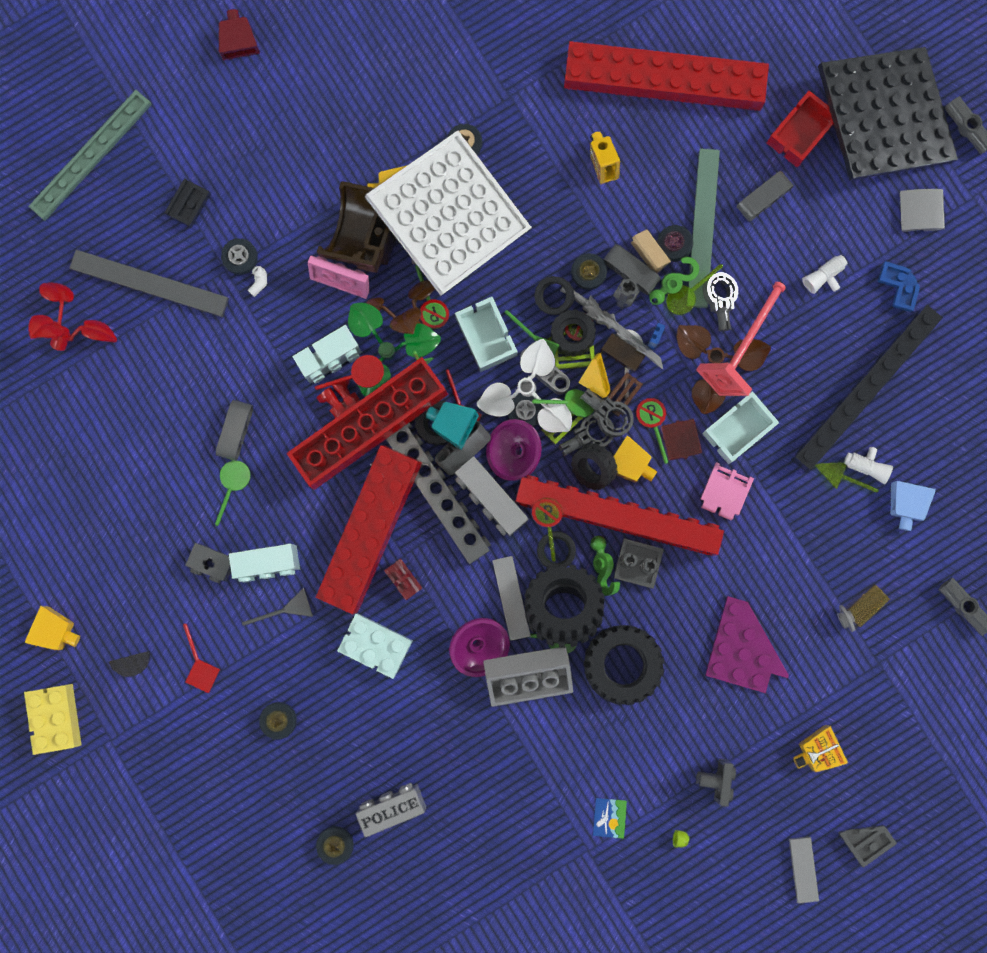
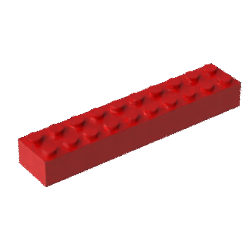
[564,41,769,111]
[515,475,724,556]

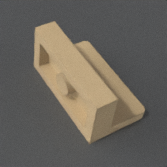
[631,230,671,273]

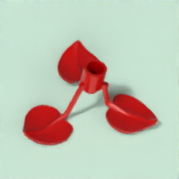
[28,283,117,351]

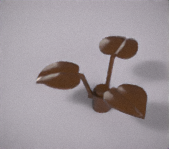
[365,279,435,334]
[677,325,771,414]

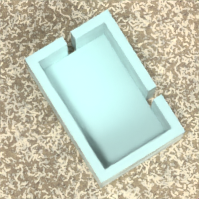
[455,297,518,372]
[292,325,362,384]
[702,391,779,464]
[229,544,300,583]
[338,614,413,679]

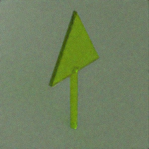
[815,462,879,493]

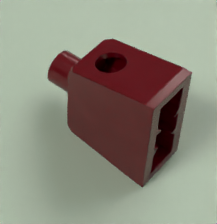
[219,9,260,60]

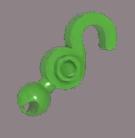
[649,256,700,305]
[590,535,620,596]

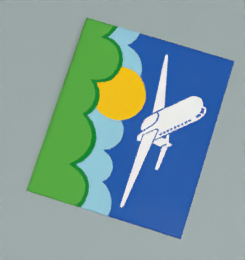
[593,798,627,839]

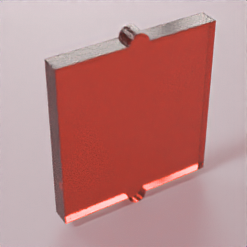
[661,419,702,461]

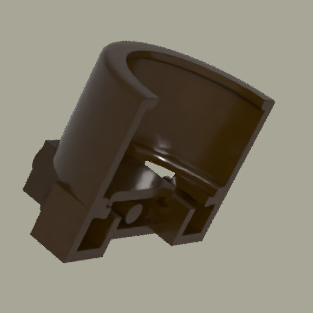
[317,181,396,273]

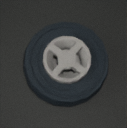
[221,238,258,275]
[508,393,543,427]

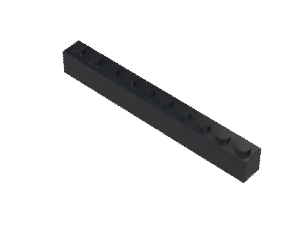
[790,305,943,472]

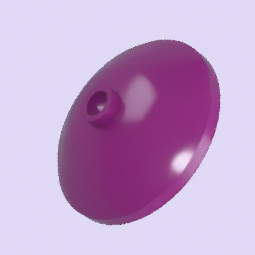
[486,419,541,481]
[449,618,510,677]

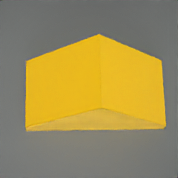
[578,353,611,398]

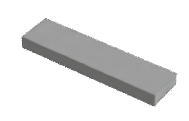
[492,556,530,641]

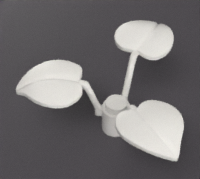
[477,339,572,433]

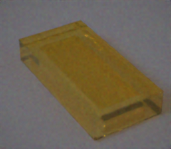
[847,584,890,627]

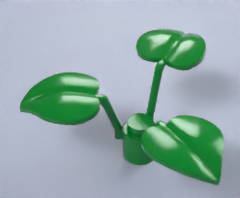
[348,303,441,397]

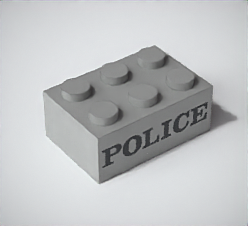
[356,783,426,837]

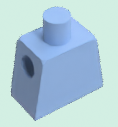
[890,481,936,531]

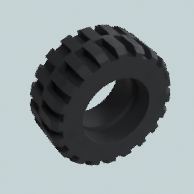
[525,564,605,648]
[584,625,665,705]

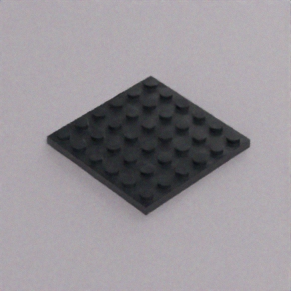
[818,47,958,181]

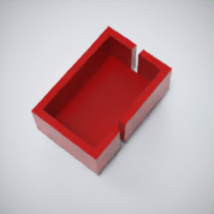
[767,91,834,168]

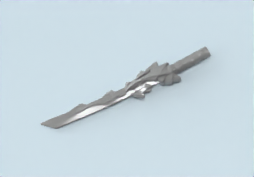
[561,287,663,369]

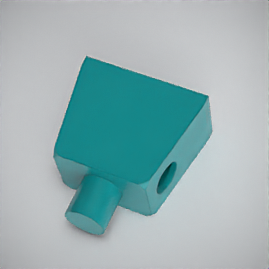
[426,402,479,450]

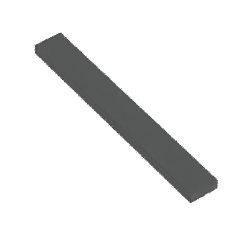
[70,250,229,318]

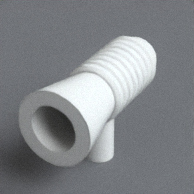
[802,255,847,294]
[844,447,893,485]

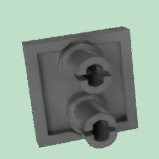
[613,539,664,589]
[696,759,736,807]

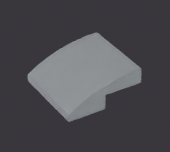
[900,189,945,232]

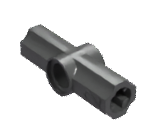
[944,96,987,155]
[613,278,640,309]
[938,577,987,636]

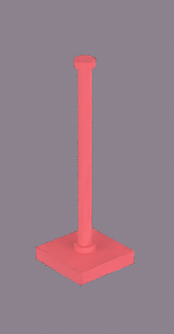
[697,282,786,396]

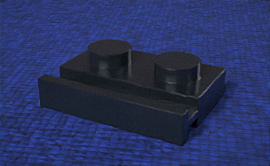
[165,178,211,228]

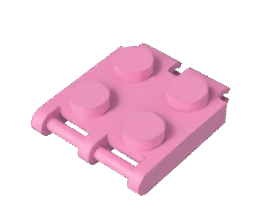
[700,462,754,520]

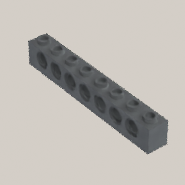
[386,423,491,565]

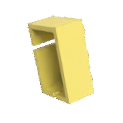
[24,684,82,755]

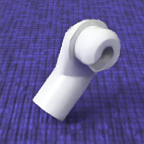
[248,266,267,297]

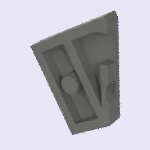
[838,825,897,868]

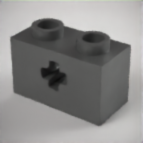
[185,543,231,584]

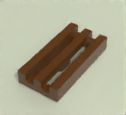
[608,372,643,417]

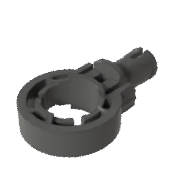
[703,273,738,332]
[580,388,634,437]
[559,414,615,456]

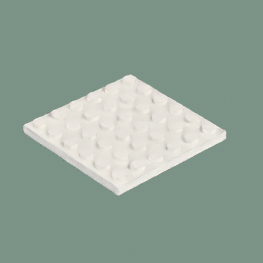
[365,131,532,296]

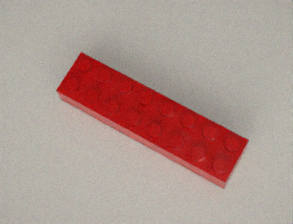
[286,357,448,490]
[315,445,422,614]

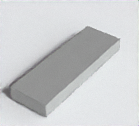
[789,836,819,903]

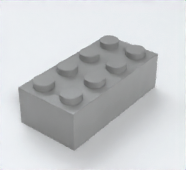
[455,456,528,537]
[483,646,573,707]

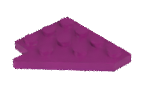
[705,596,789,693]

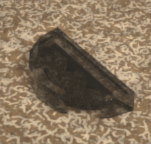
[109,651,150,677]

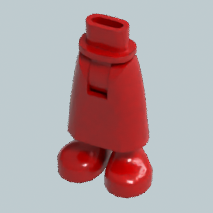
[316,380,360,418]

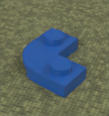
[878,261,920,312]

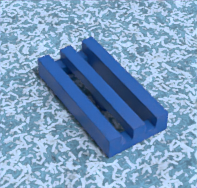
[647,323,665,351]

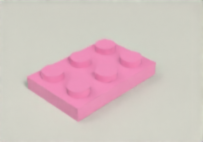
[308,256,369,299]

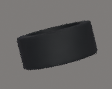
[534,276,575,315]
[537,531,576,568]

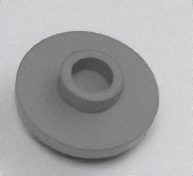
[837,605,855,632]

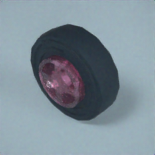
[657,225,693,262]

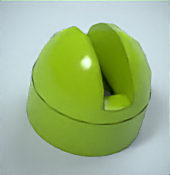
[673,830,690,848]

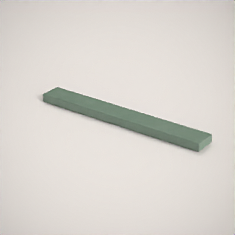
[28,90,152,221]
[687,148,720,308]

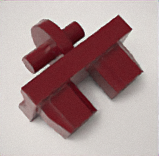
[384,558,423,600]

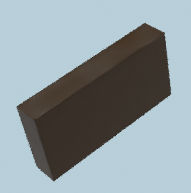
[601,333,646,373]

